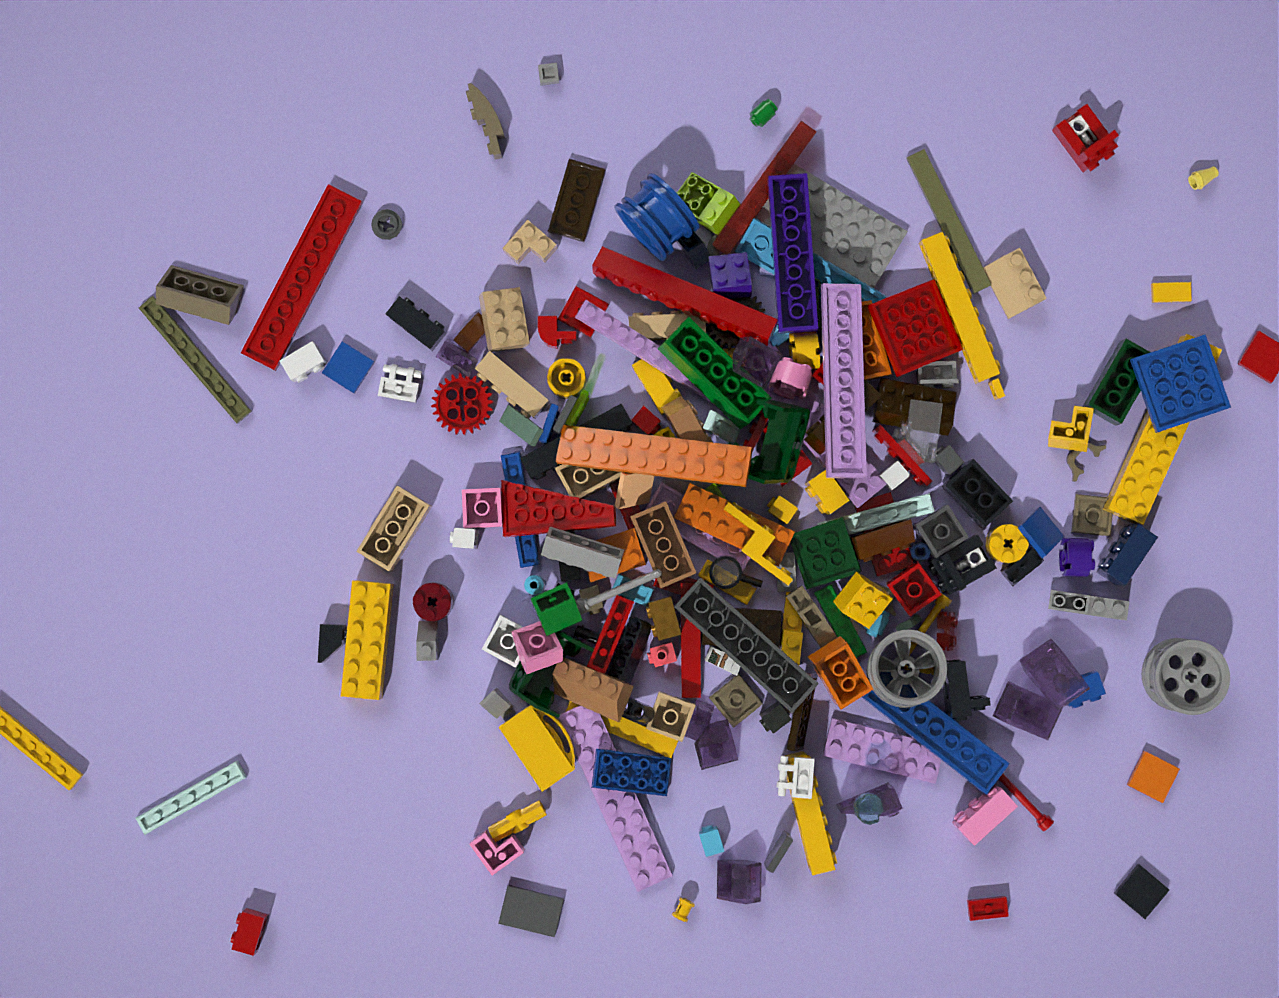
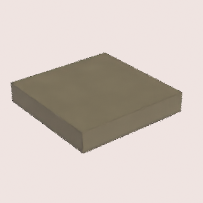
[1071,494,1113,536]
[709,673,763,728]

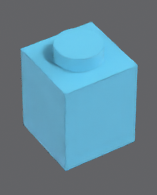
[699,825,725,857]

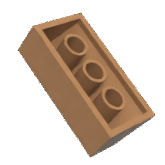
[553,657,634,722]

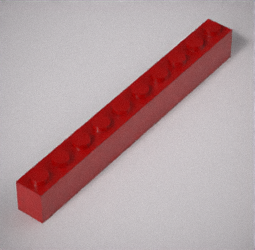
[592,246,778,346]

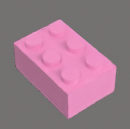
[952,784,1018,846]

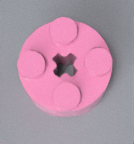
[769,357,812,399]

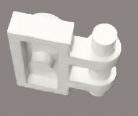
[378,364,422,403]
[776,756,814,799]

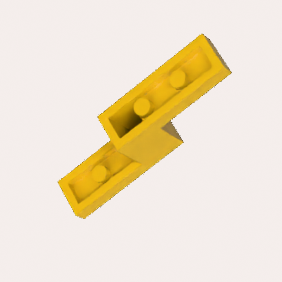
[723,502,793,586]
[780,592,803,665]

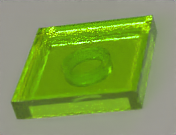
[565,389,591,427]

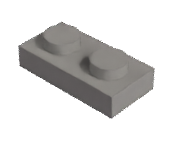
[776,553,797,592]

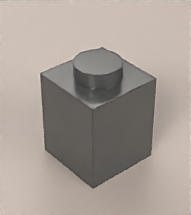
[932,445,965,476]

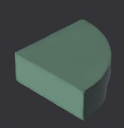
[896,614,922,631]

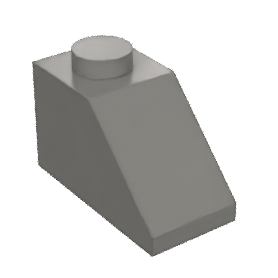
[416,621,439,661]
[479,688,512,719]

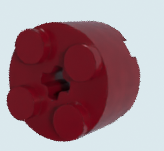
[413,582,454,621]

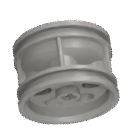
[1141,638,1230,715]

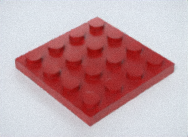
[868,279,963,377]

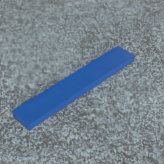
[501,452,540,568]

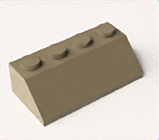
[156,265,244,325]

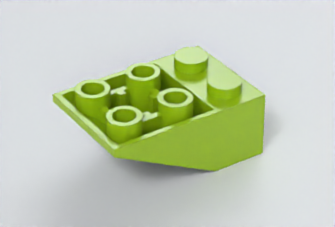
[677,172,742,236]

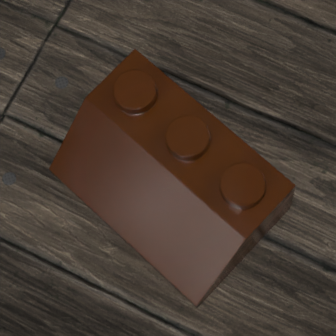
[851,519,915,562]

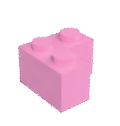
[469,830,525,876]

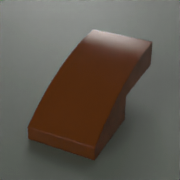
[453,312,485,353]

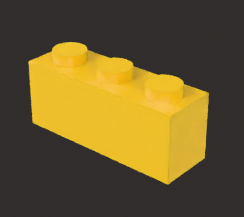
[632,359,682,415]

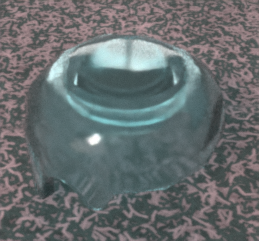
[853,792,883,825]

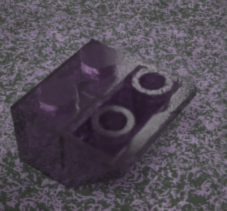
[717,860,762,904]

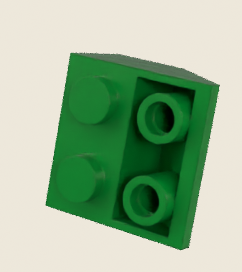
[531,582,582,636]

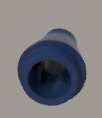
[911,542,930,562]

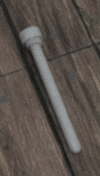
[575,569,662,615]

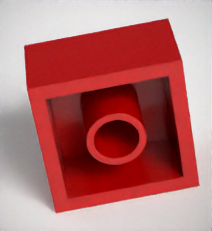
[886,561,942,616]

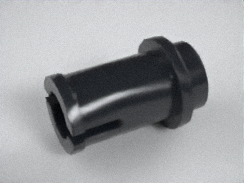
[574,624,599,644]

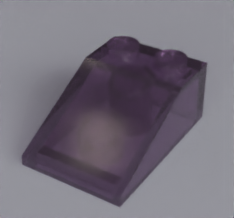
[1019,639,1090,711]
[992,681,1064,740]
[835,782,903,817]

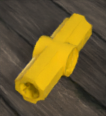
[488,800,547,842]

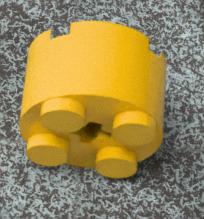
[788,331,820,369]
[547,358,586,399]
[985,524,1029,563]

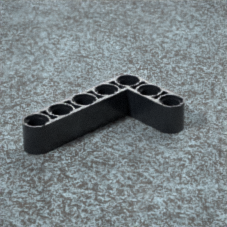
[608,617,655,723]

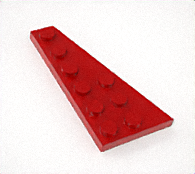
[501,480,616,538]

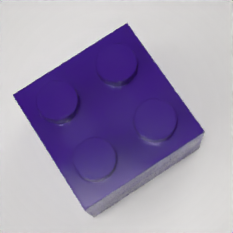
[709,252,752,299]

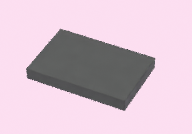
[498,885,564,937]

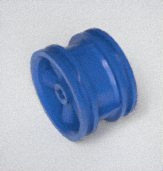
[614,173,700,261]

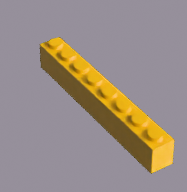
[918,232,1001,384]

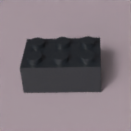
[942,459,1013,528]

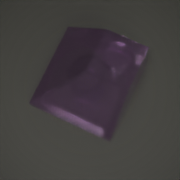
[694,719,738,770]

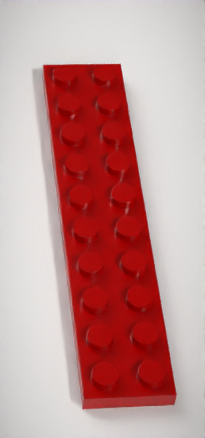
[241,184,363,371]

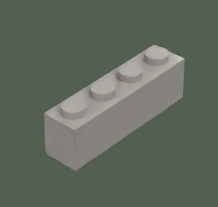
[541,527,624,578]

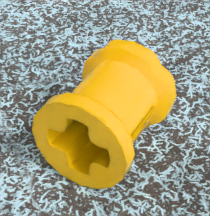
[672,897,695,922]

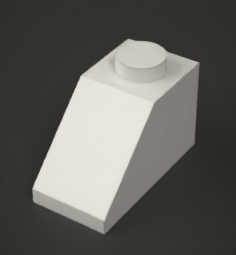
[450,528,479,549]

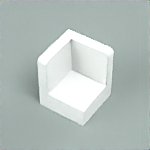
[879,461,910,491]

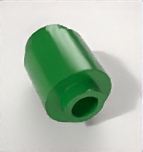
[749,99,778,127]

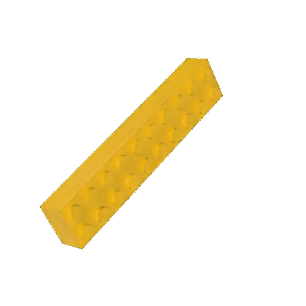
[1103,334,1222,525]

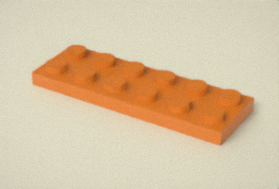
[674,483,795,567]

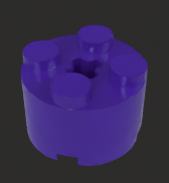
[1059,538,1095,577]

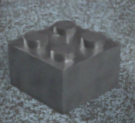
[913,505,969,558]

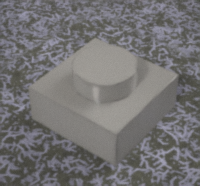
[538,63,559,86]

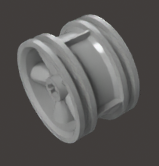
[867,630,947,708]

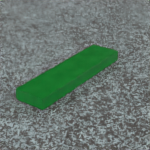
[814,584,867,658]

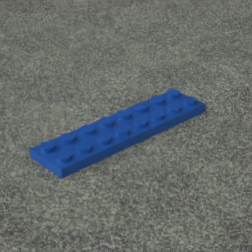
[861,672,1010,795]

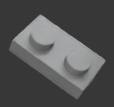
[917,361,959,388]

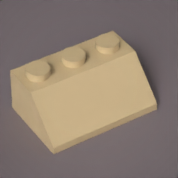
[983,248,1047,319]

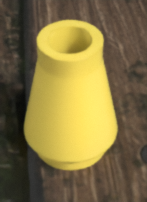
[1188,166,1219,190]

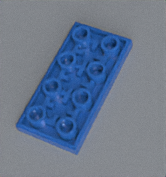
[591,749,671,796]

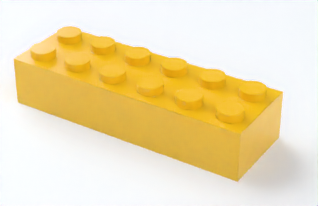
[341,580,394,700]
[784,751,837,876]

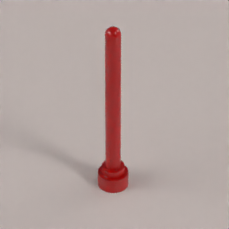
[999,773,1054,832]

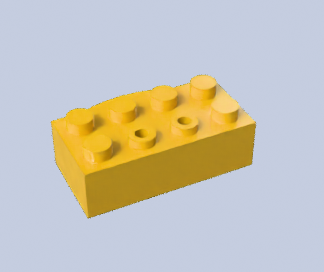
[499,705,575,792]

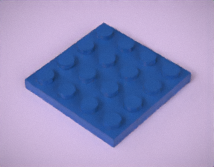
[1130,334,1231,433]

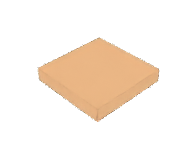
[615,472,654,509]

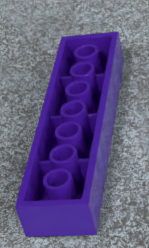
[767,173,818,334]

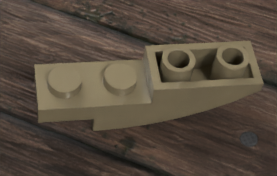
[466,83,505,160]
[786,585,837,648]

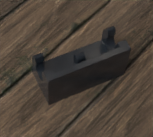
[1000,547,1044,586]

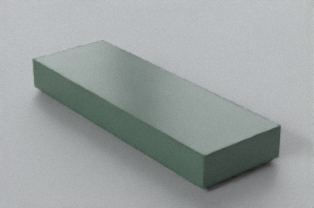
[499,405,544,447]

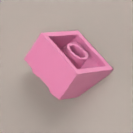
[512,621,563,674]

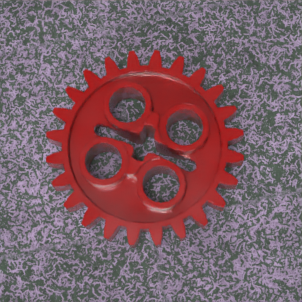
[431,373,494,435]

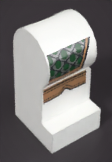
[705,646,740,676]

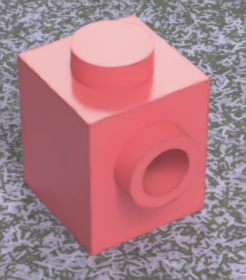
[647,642,677,667]

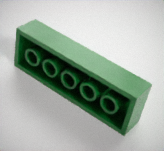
[658,317,772,429]

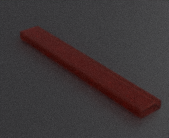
[712,121,817,254]

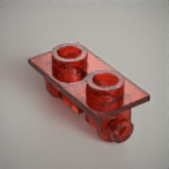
[936,611,958,651]

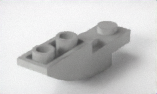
[1048,590,1130,621]

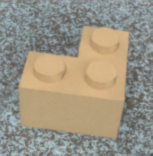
[503,220,558,265]

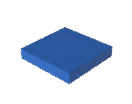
[322,341,375,394]
[539,404,560,444]
[1018,507,1065,558]

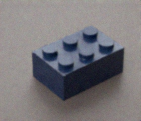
[1097,524,1158,585]

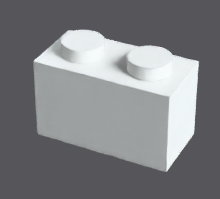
[280,341,327,383]

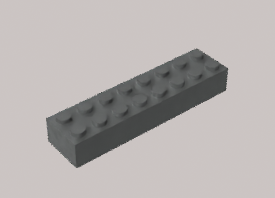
[674,578,819,713]

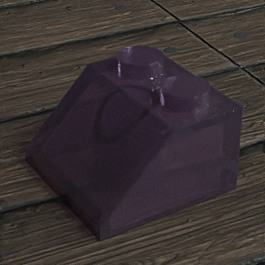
[733,336,781,389]

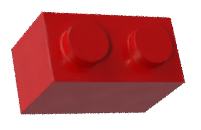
[230,908,269,956]

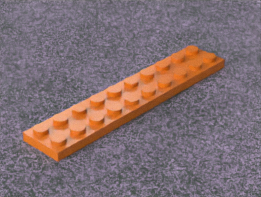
[556,425,753,487]

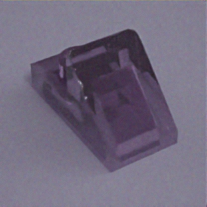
[685,699,715,743]

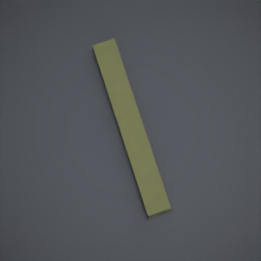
[906,149,991,294]
[139,296,252,424]

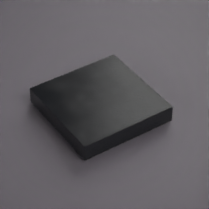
[1114,864,1169,919]

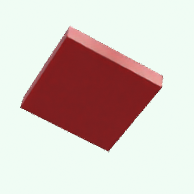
[558,286,609,338]
[1237,331,1279,384]

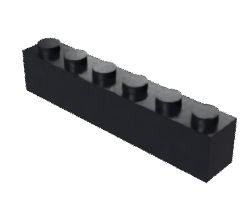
[520,403,633,480]

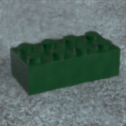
[1082,338,1151,426]

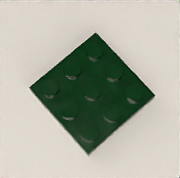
[790,517,862,590]

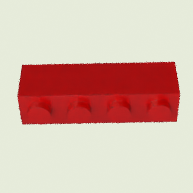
[587,595,634,674]

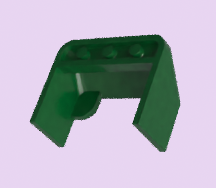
[748,400,810,484]
[509,630,594,718]

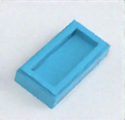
[612,574,654,607]

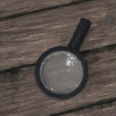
[709,555,763,589]

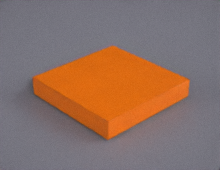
[1127,751,1180,803]

